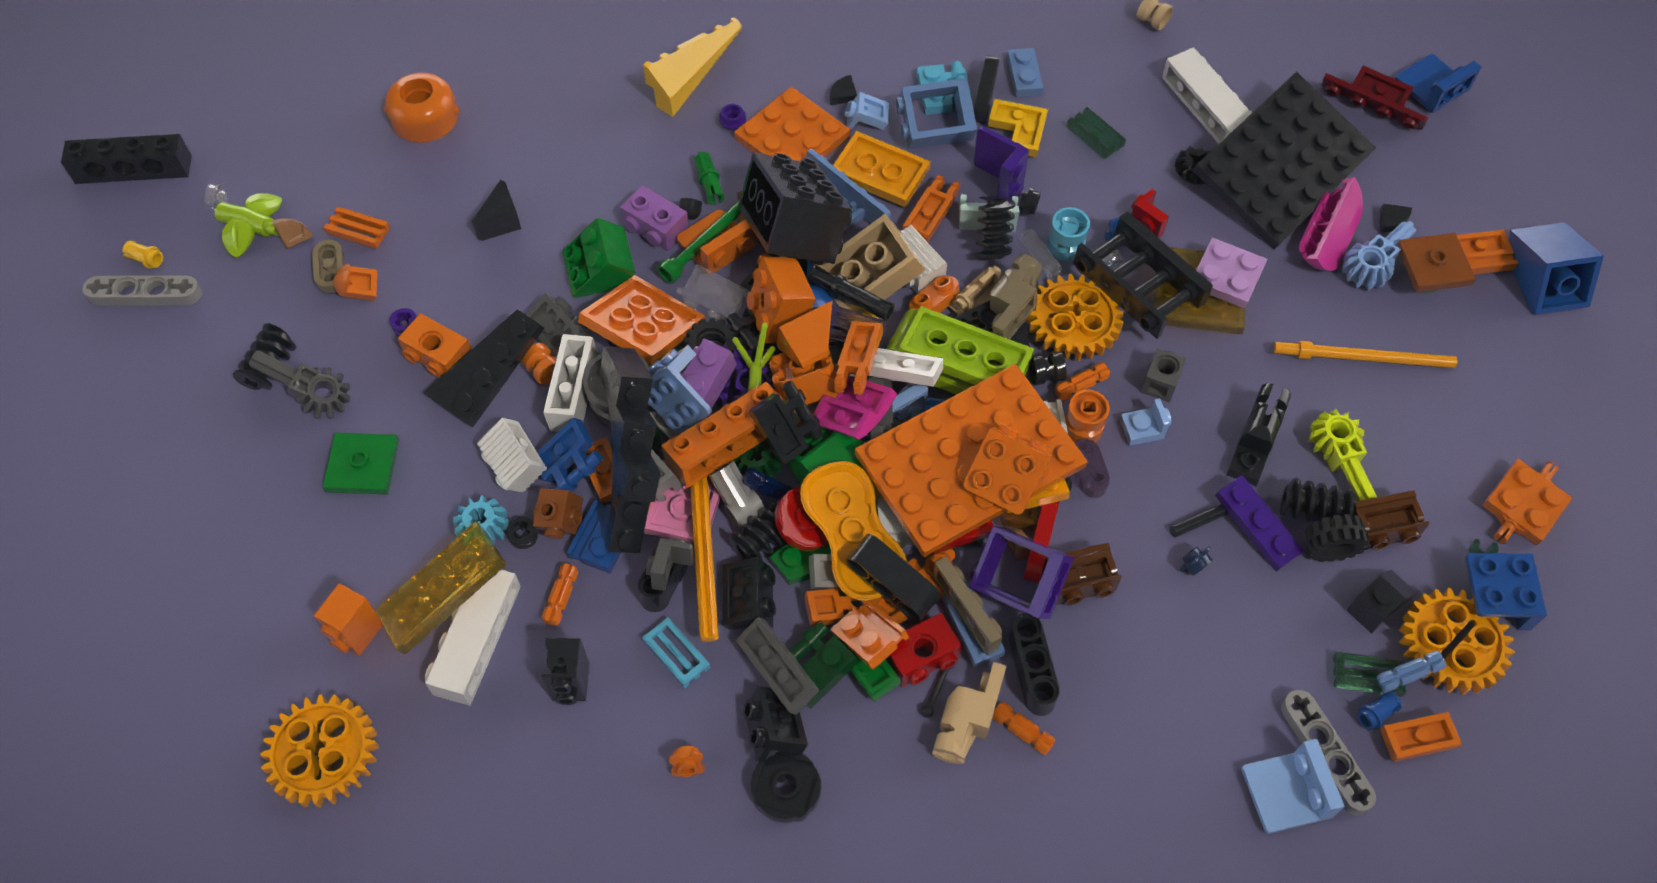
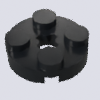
[751,751,821,823]

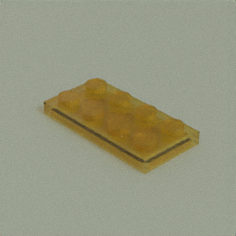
[376,521,507,655]

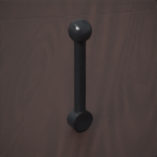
[921,665,955,718]

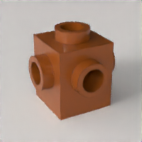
[533,488,583,539]

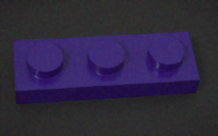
[1214,475,1304,571]

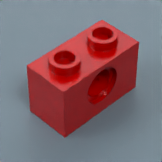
[885,613,962,688]

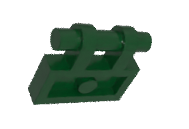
[790,621,860,709]

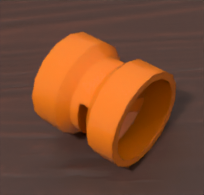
[521,343,557,385]

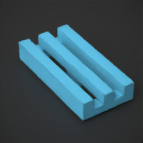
[642,617,711,689]

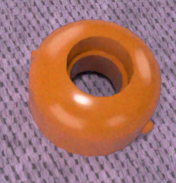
[383,72,460,143]

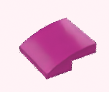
[814,375,897,440]

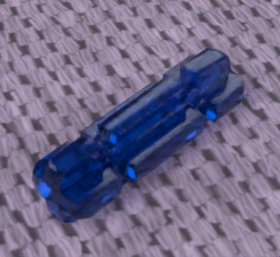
[742,468,793,501]

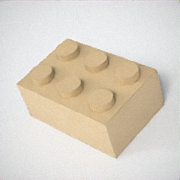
[813,214,926,314]

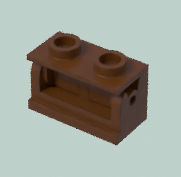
[1352,490,1430,550]
[1042,543,1121,606]

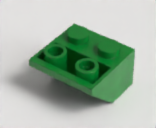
[562,217,636,298]
[788,427,867,485]

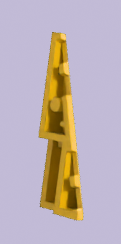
[643,17,742,117]

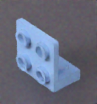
[1241,739,1345,834]

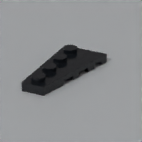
[424,309,544,427]

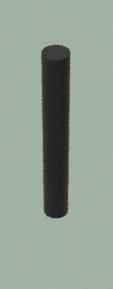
[1170,504,1229,538]

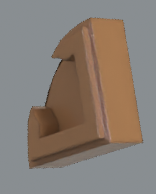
[272,218,314,249]
[1007,527,1030,561]

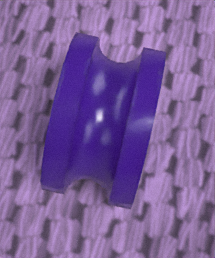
[390,308,417,337]

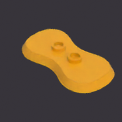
[800,461,907,601]

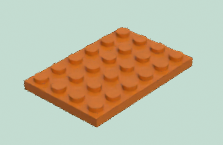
[854,364,1088,558]

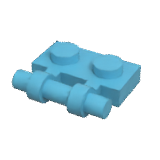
[916,61,972,115]

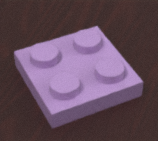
[1196,237,1268,309]

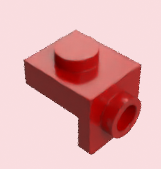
[1131,188,1169,238]

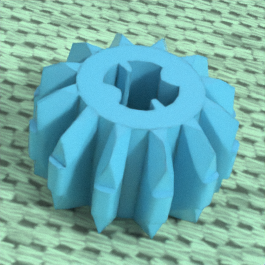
[453,495,509,552]

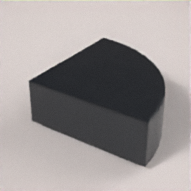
[830,75,857,105]
[1380,203,1412,232]

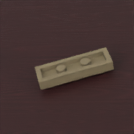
[933,557,1002,656]

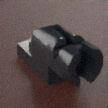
[1226,383,1291,486]

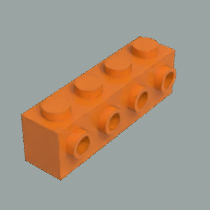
[661,382,790,488]

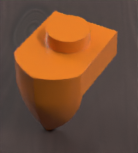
[333,264,377,301]

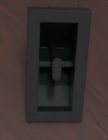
[472,180,521,241]

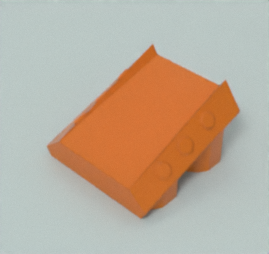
[769,346,838,413]

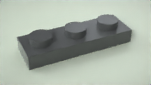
[736,617,820,715]

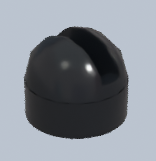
[679,198,703,220]

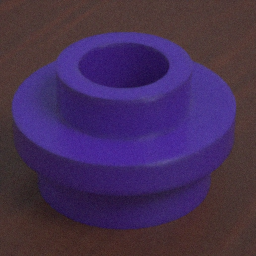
[719,104,746,130]

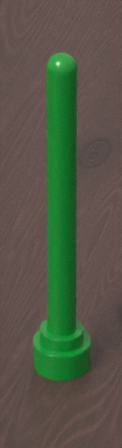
[657,201,741,284]

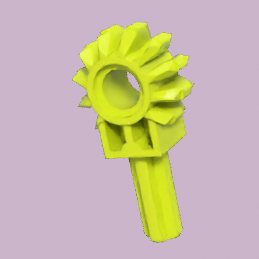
[1308,409,1377,501]

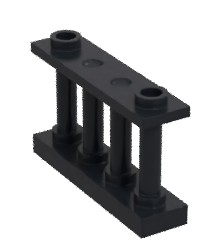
[1073,211,1213,339]

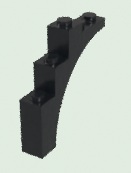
[599,346,661,553]

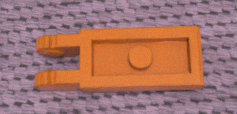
[902,175,961,242]
[834,321,883,395]

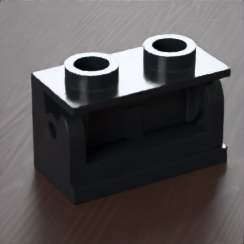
[541,638,590,705]

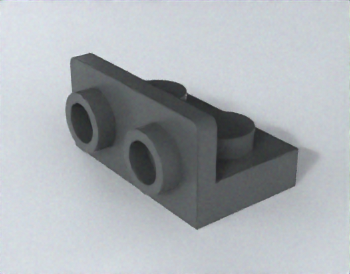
[526,293,592,358]

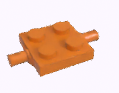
[1482,458,1573,545]

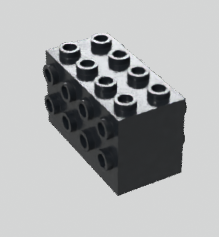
[738,152,852,265]

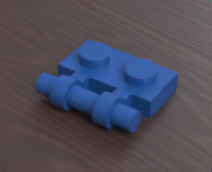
[537,418,603,492]

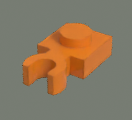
[804,588,860,627]

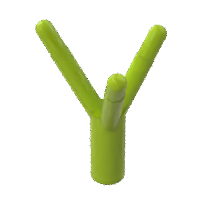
[732,323,775,391]

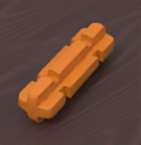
[1054,362,1110,401]
[541,563,578,626]
[993,702,1055,755]

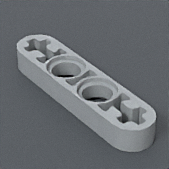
[82,275,202,306]
[1281,689,1376,816]

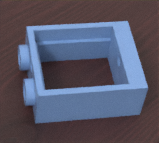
[896,78,977,149]

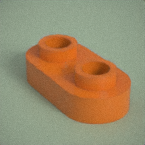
[909,275,960,313]

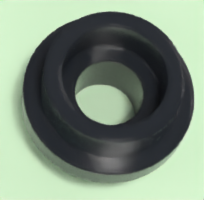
[1019,187,1041,216]

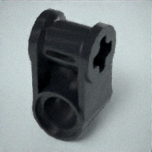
[638,546,688,612]

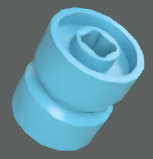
[1047,207,1090,262]

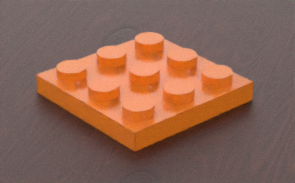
[734,86,851,161]
[578,275,706,365]

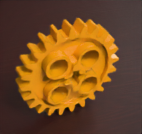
[1026,274,1124,361]
[1399,588,1515,695]
[260,694,379,808]

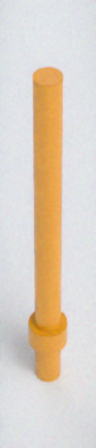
[1273,341,1457,368]

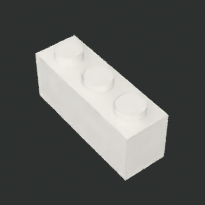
[543,334,598,432]

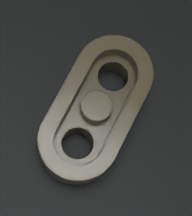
[312,240,345,293]

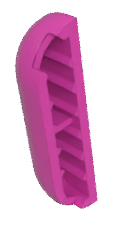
[1299,177,1363,271]

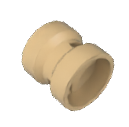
[1136,0,1173,30]

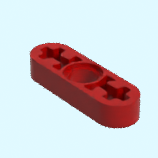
[1023,501,1060,583]

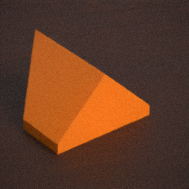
[776,300,833,369]

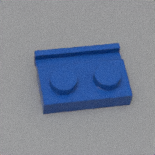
[566,499,621,574]

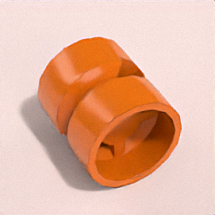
[1065,389,1110,446]

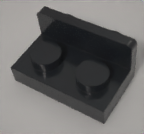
[723,557,776,630]
[743,686,808,762]

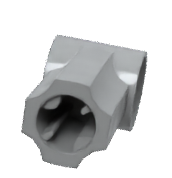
[709,461,765,530]

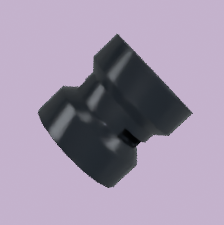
[1029,351,1067,386]

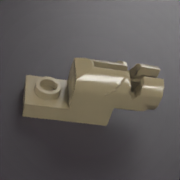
[990,253,1043,339]

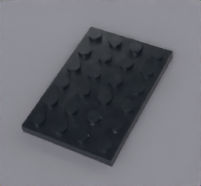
[1192,71,1376,249]

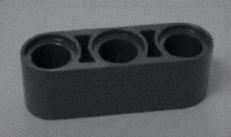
[846,534,941,622]
[1009,613,1060,716]

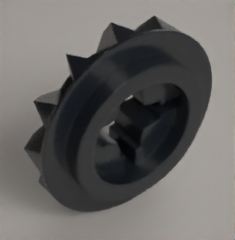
[1175,146,1212,184]

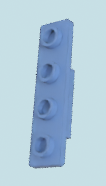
[806,149,891,231]

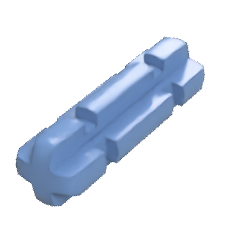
[1377,651,1446,692]

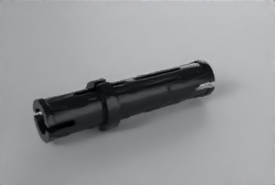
[807,265,895,321]

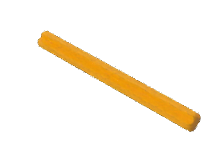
[690,476,719,642]

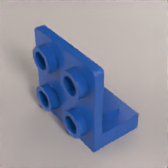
[1394,54,1482,113]
[1465,553,1547,630]

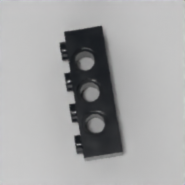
[61,134,192,184]

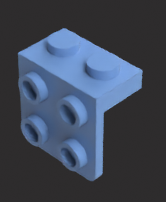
[647,345,712,433]

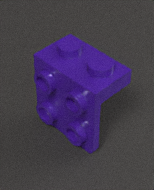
[974,126,1029,199]

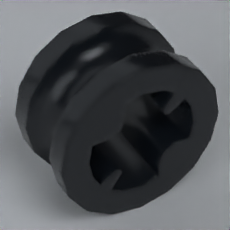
[507,517,538,549]

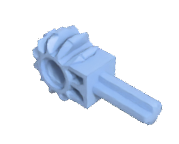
[1342,221,1416,291]

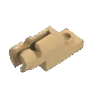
[932,662,1006,764]

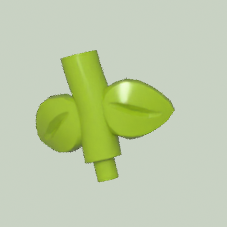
[215,193,282,258]

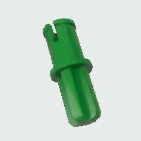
[694,151,725,205]

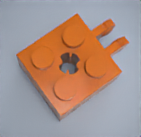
[747,253,816,343]

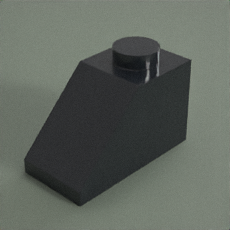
[1347,570,1417,634]

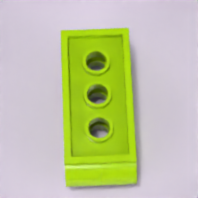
[886,306,1034,395]

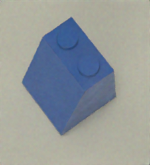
[1508,222,1604,315]

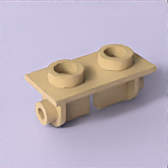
[948,266,1002,315]

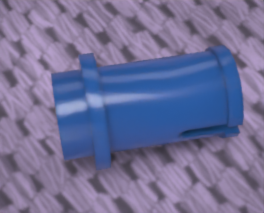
[1357,691,1402,730]

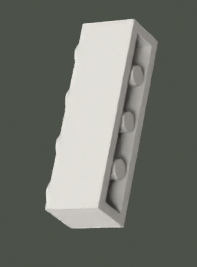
[1162,47,1252,144]
[425,563,521,706]

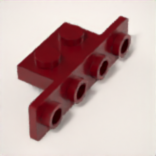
[1321,65,1428,130]

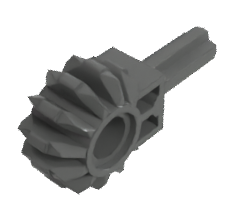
[249,351,351,419]

